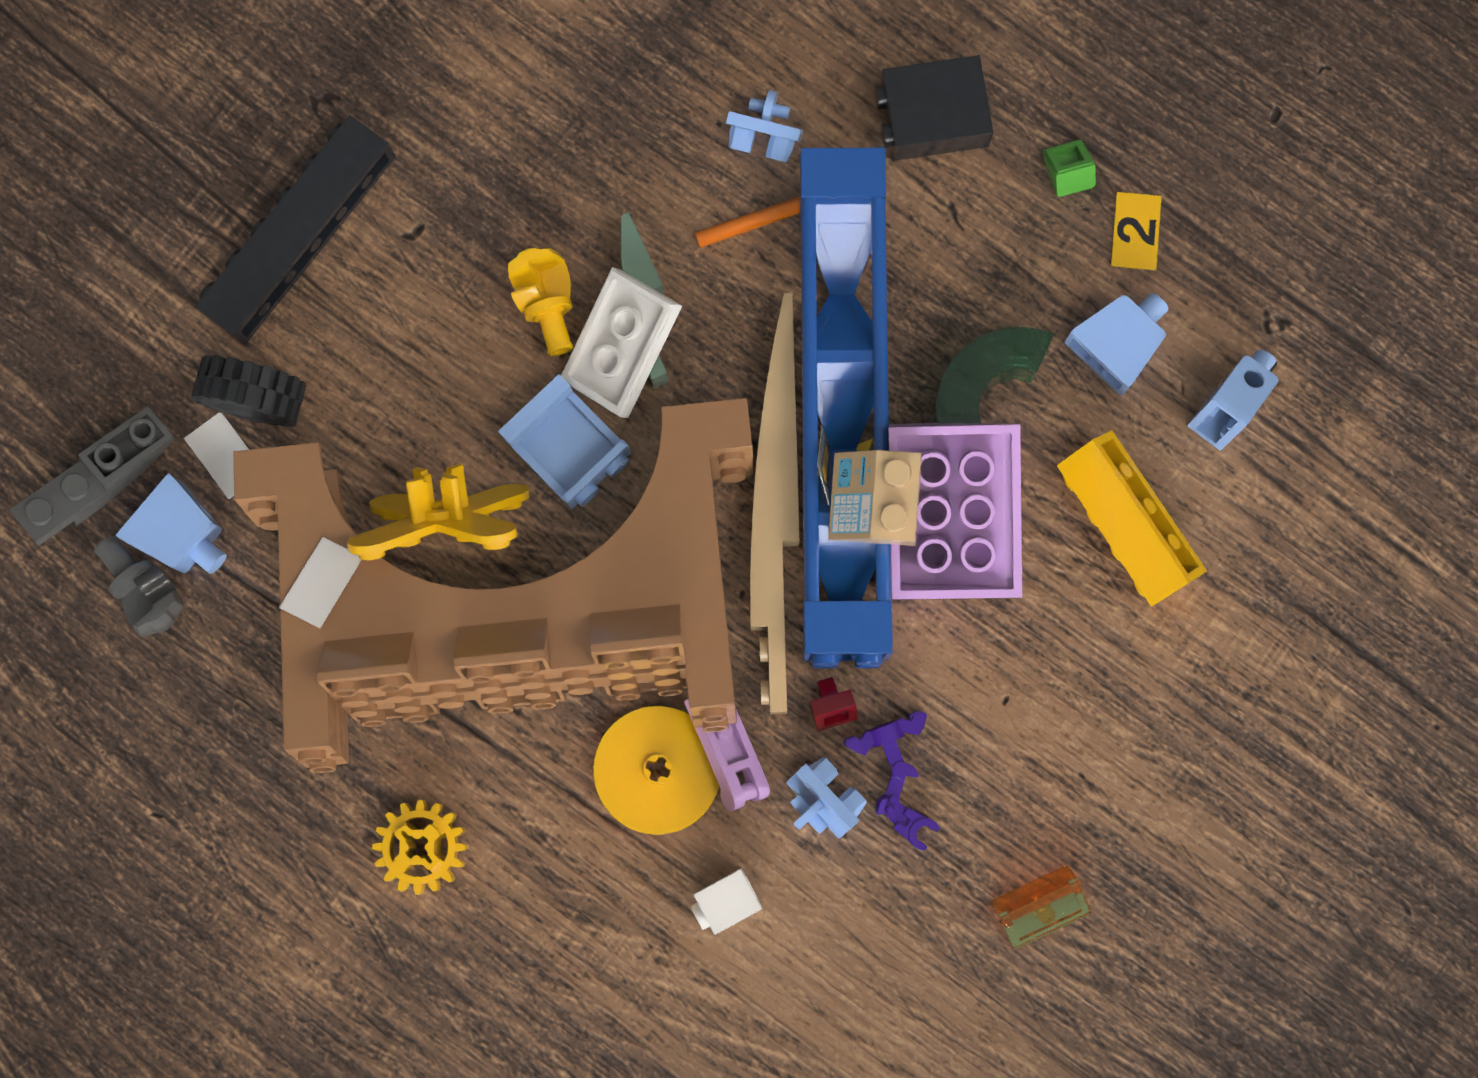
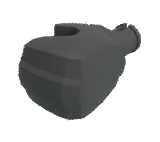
[94,536,184,638]

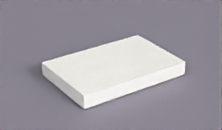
[561,267,682,418]

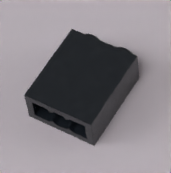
[874,55,994,161]

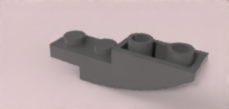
[10,406,175,546]

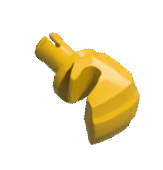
[508,247,574,357]

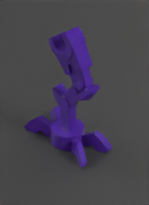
[843,711,940,851]

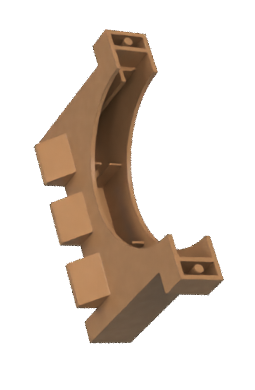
[233,398,754,773]

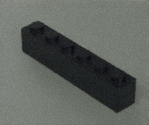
[195,115,396,346]

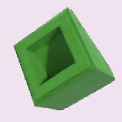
[1043,139,1096,197]

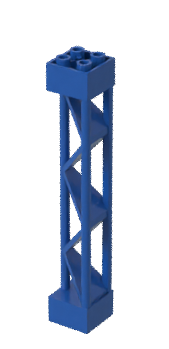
[799,148,893,669]

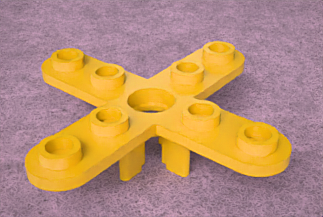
[347,464,530,560]

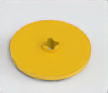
[593,706,719,835]

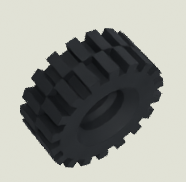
[191,355,306,427]

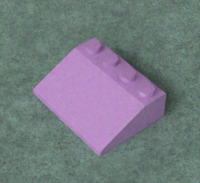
[889,423,1022,599]

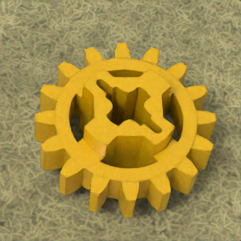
[372,800,468,895]

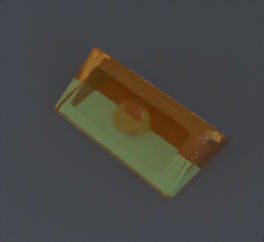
[992,866,1091,950]

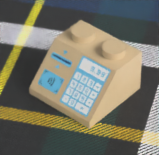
[828,450,922,546]

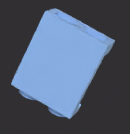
[498,374,631,510]

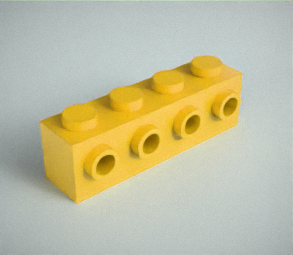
[1057,430,1207,607]

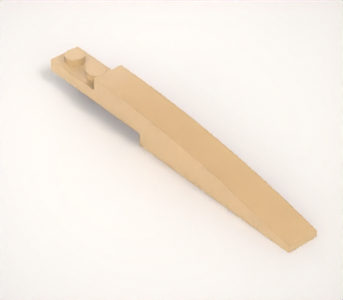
[750,293,800,714]

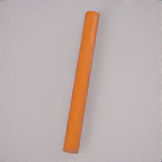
[694,196,800,248]

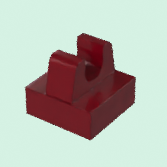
[810,677,858,732]

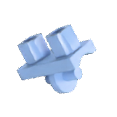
[726,90,803,162]
[786,757,867,839]

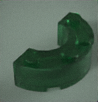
[932,327,1054,423]

